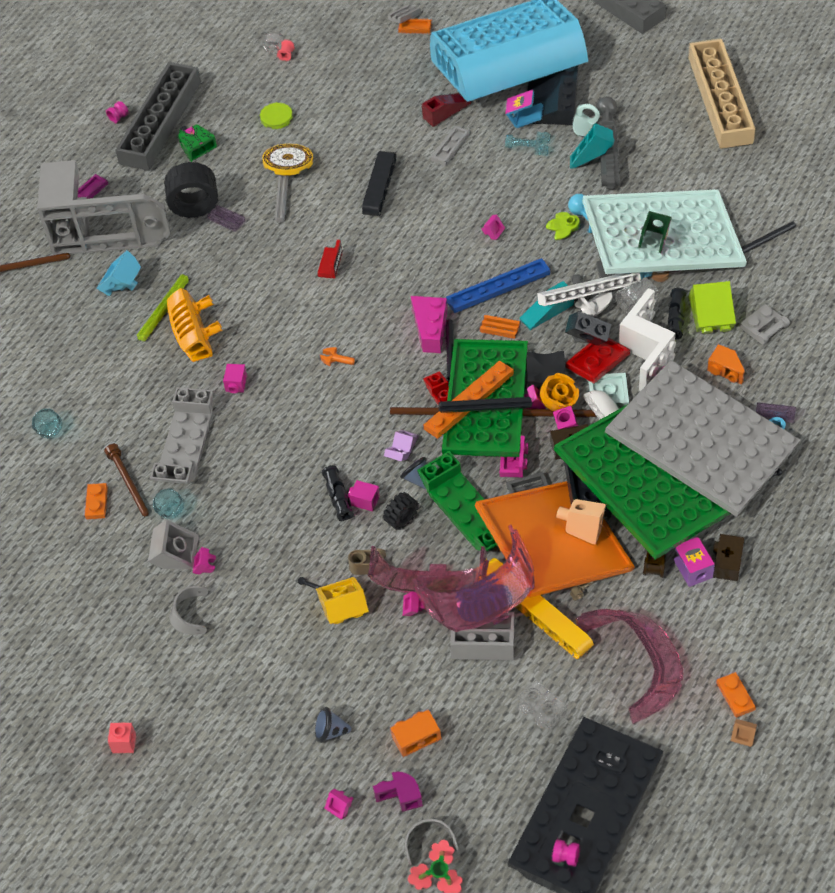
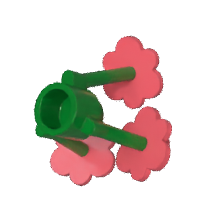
[408,840,463,893]

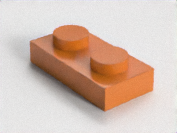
[85,483,108,520]
[716,672,756,718]

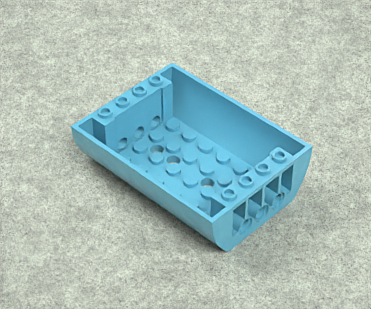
[430,0,588,102]

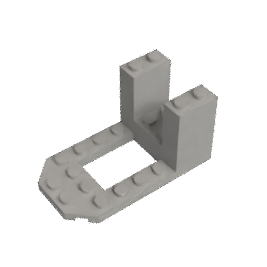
[37,160,170,255]

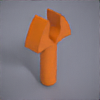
[320,347,355,366]

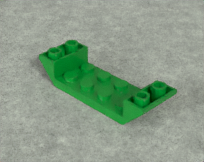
[417,451,498,553]

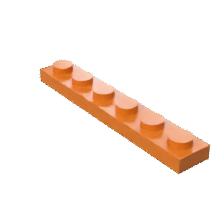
[423,361,514,439]

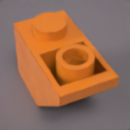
[707,344,745,384]

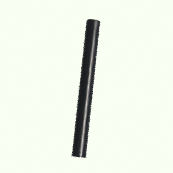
[741,221,796,254]
[446,319,454,380]

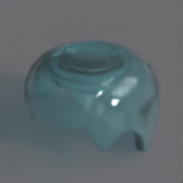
[32,408,62,439]
[153,488,184,520]

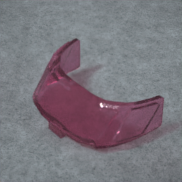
[412,525,535,632]
[368,546,489,594]
[576,609,683,724]

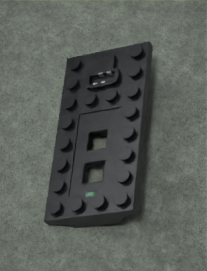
[507,717,664,893]

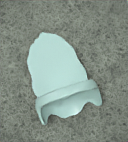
[573,104,600,136]

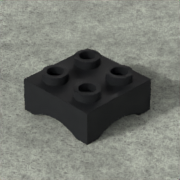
[527,351,565,390]

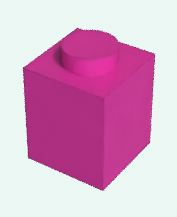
[348,480,380,512]

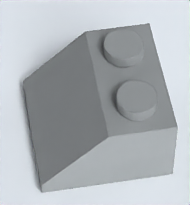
[148,519,199,569]

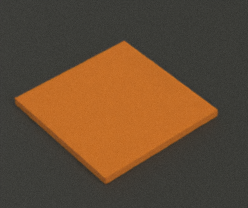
[475,481,635,598]

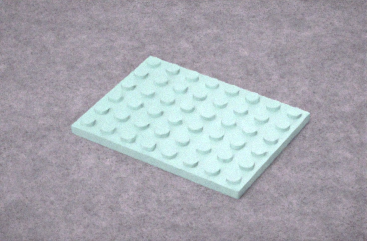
[582,190,747,274]

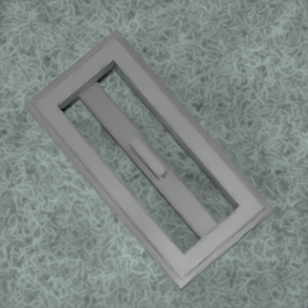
[388,5,421,23]

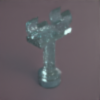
[505,132,551,156]

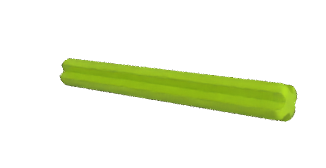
[137,274,189,342]

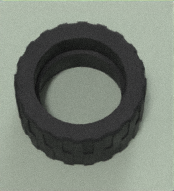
[164,162,218,218]

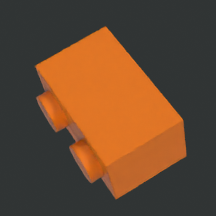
[390,709,441,757]

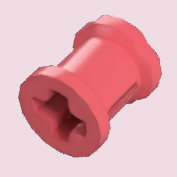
[277,40,295,61]

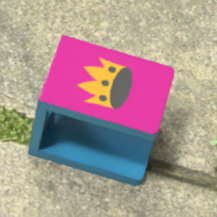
[505,90,543,128]

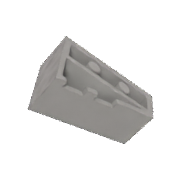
[450,612,515,660]

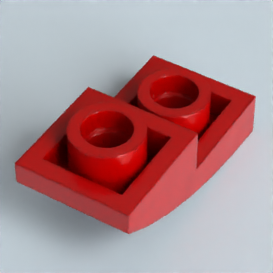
[423,371,449,405]

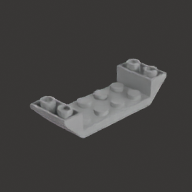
[150,387,213,484]

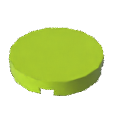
[260,102,293,129]

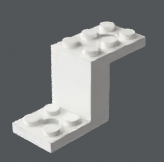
[619,288,676,391]

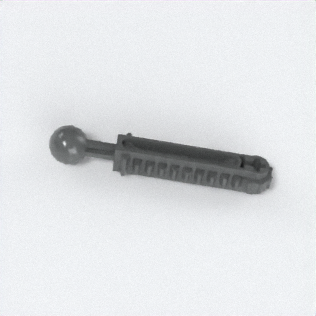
[596,96,619,189]

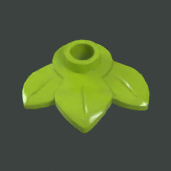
[546,212,580,240]

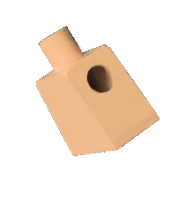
[556,499,606,545]

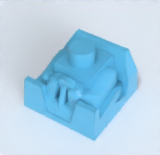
[96,251,141,296]

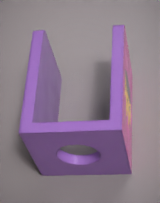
[674,537,715,587]

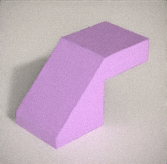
[384,430,419,461]

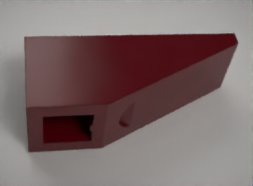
[422,93,471,127]

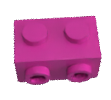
[499,436,529,478]

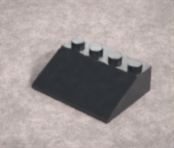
[528,65,578,125]

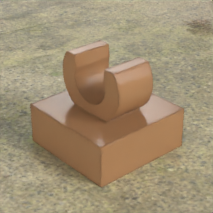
[730,719,757,747]

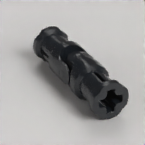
[668,287,687,339]
[321,465,354,521]

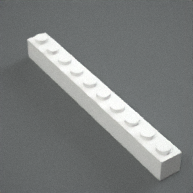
[537,272,641,306]

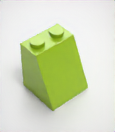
[688,281,736,334]

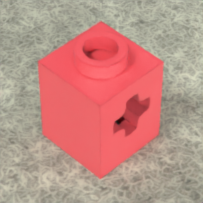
[108,723,136,753]

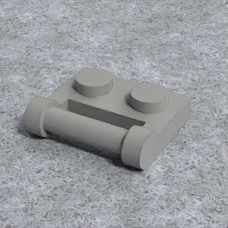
[739,304,790,345]

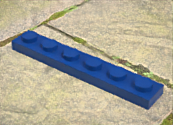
[446,258,550,313]

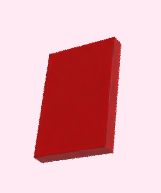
[565,338,630,384]

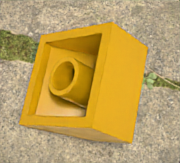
[316,577,369,624]

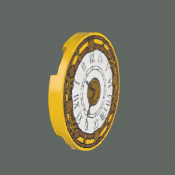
[262,144,313,175]

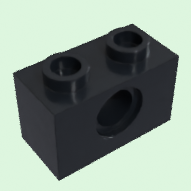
[565,311,612,346]

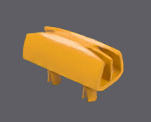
[167,288,223,362]

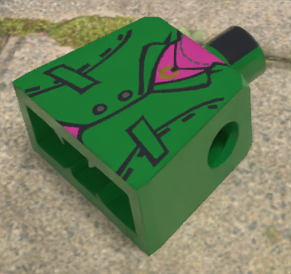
[178,125,217,162]

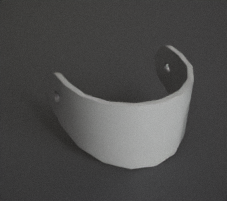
[169,586,208,635]
[405,819,459,866]

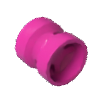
[106,101,129,124]
[552,839,580,866]

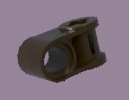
[643,551,665,578]

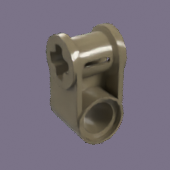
[348,548,387,575]

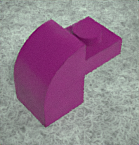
[373,772,423,812]

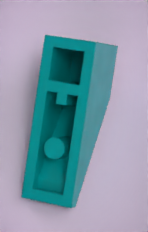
[570,123,614,169]
[520,281,574,330]

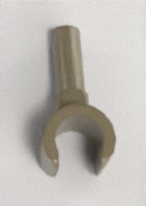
[570,581,594,601]

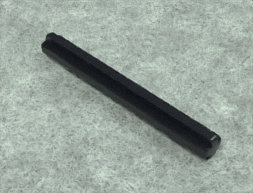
[438,397,532,413]

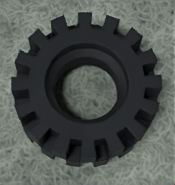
[383,492,419,530]

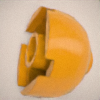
[540,373,579,411]

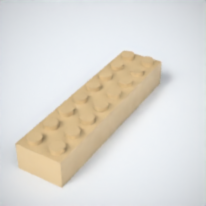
[689,39,755,149]

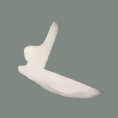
[575,292,612,317]

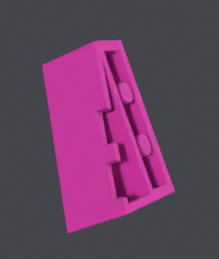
[411,296,448,353]

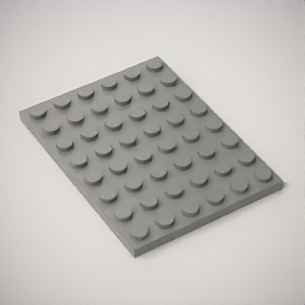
[605,360,801,517]

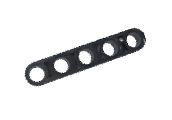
[362,151,396,216]

